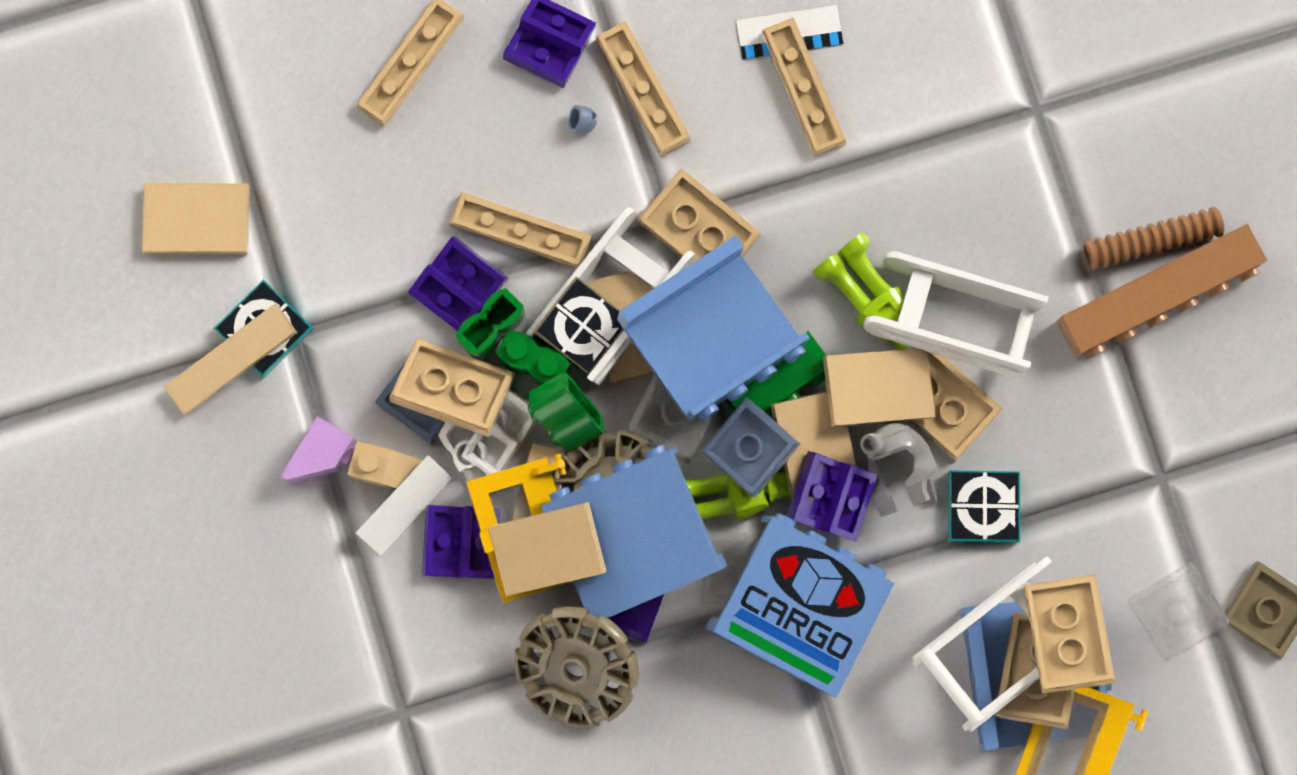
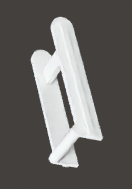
[526,207,697,385]
[863,252,1049,380]
[912,556,1052,732]

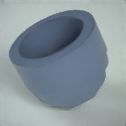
[568,105,597,134]

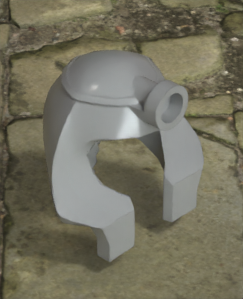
[860,423,938,517]

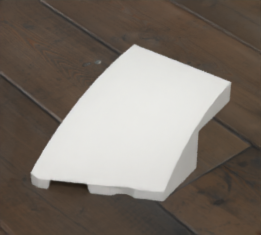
[438,388,536,481]

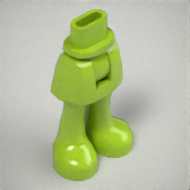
[812,232,909,350]
[685,470,789,520]

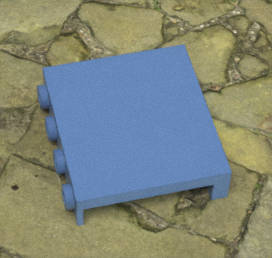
[541,445,727,618]

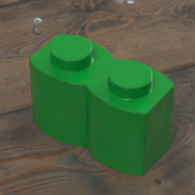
[456,288,526,360]
[496,331,571,386]
[527,372,604,452]

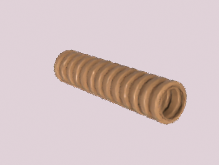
[1083,207,1224,271]

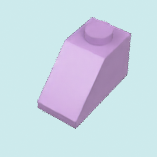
[280,416,357,483]

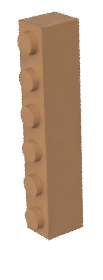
[1056,224,1268,359]

